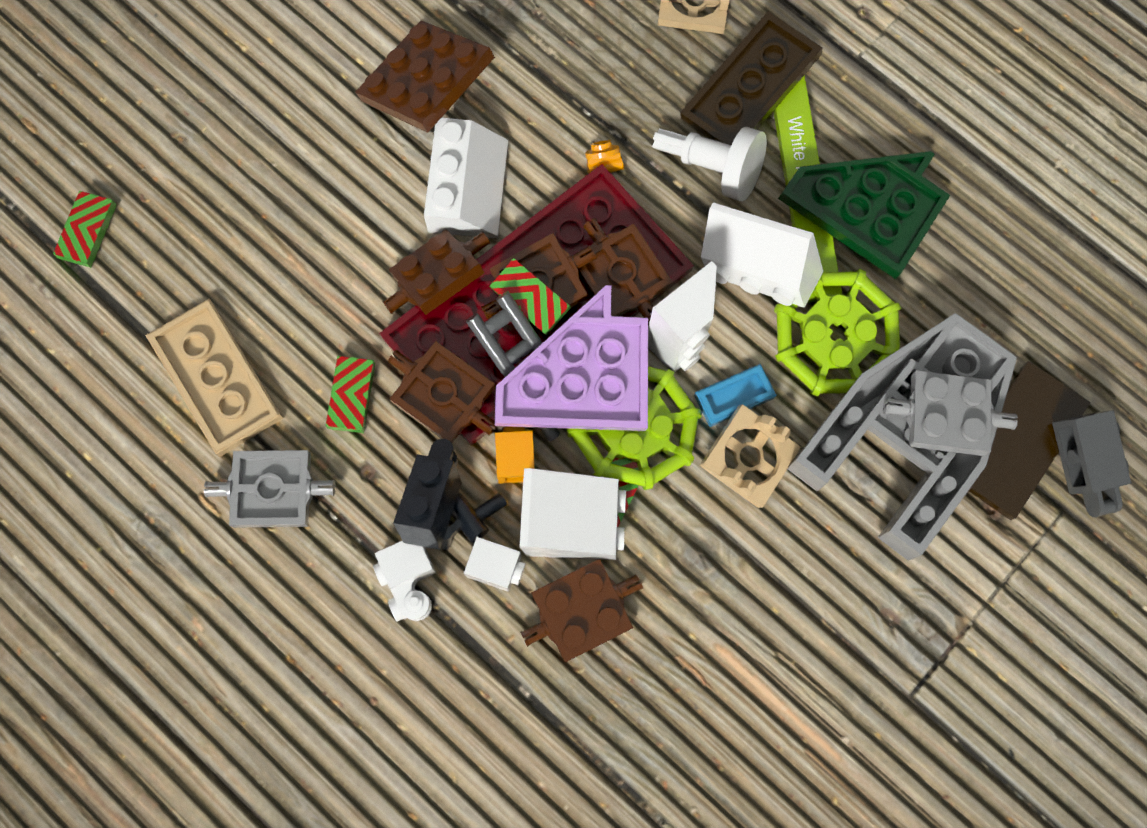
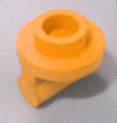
[585,140,624,174]

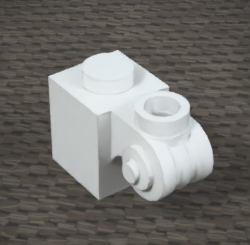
[373,541,436,622]

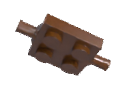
[578,218,673,326]
[382,229,491,315]
[481,233,597,329]
[388,341,497,443]
[520,559,643,663]

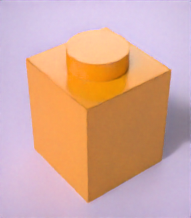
[495,427,535,484]

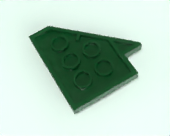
[778,151,950,279]

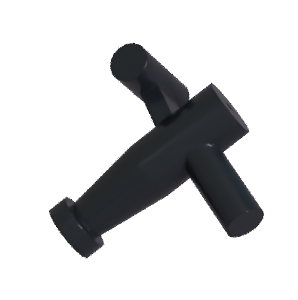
[440,492,507,550]

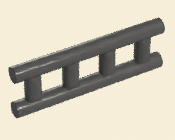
[466,291,560,441]

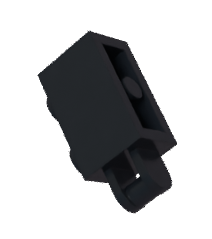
[393,439,462,550]

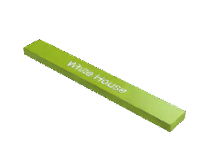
[773,75,843,303]

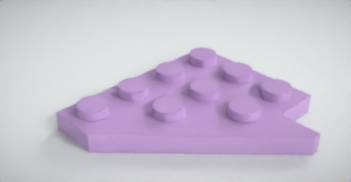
[495,285,648,431]

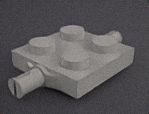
[883,370,1018,456]
[204,450,336,528]

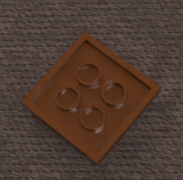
[355,20,495,133]

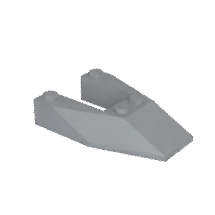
[788,313,1017,561]

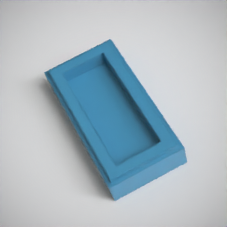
[694,364,777,427]

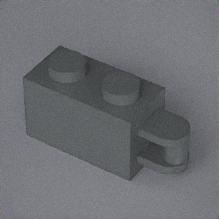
[1052,410,1132,518]

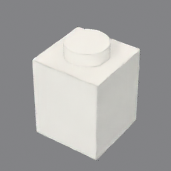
[464,537,526,592]

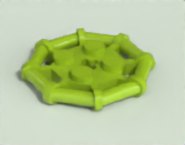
[774,269,902,396]
[566,366,702,490]

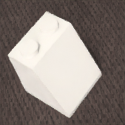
[520,468,626,560]

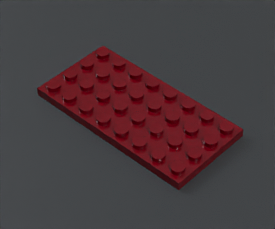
[379,164,694,446]

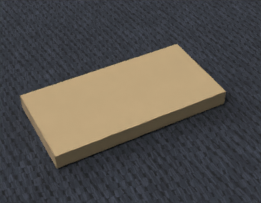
[145,298,284,457]

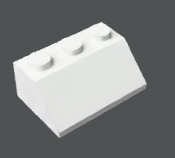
[424,118,508,239]
[701,203,823,308]
[648,261,717,372]

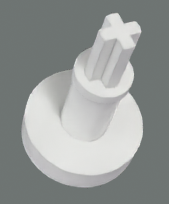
[652,127,767,201]

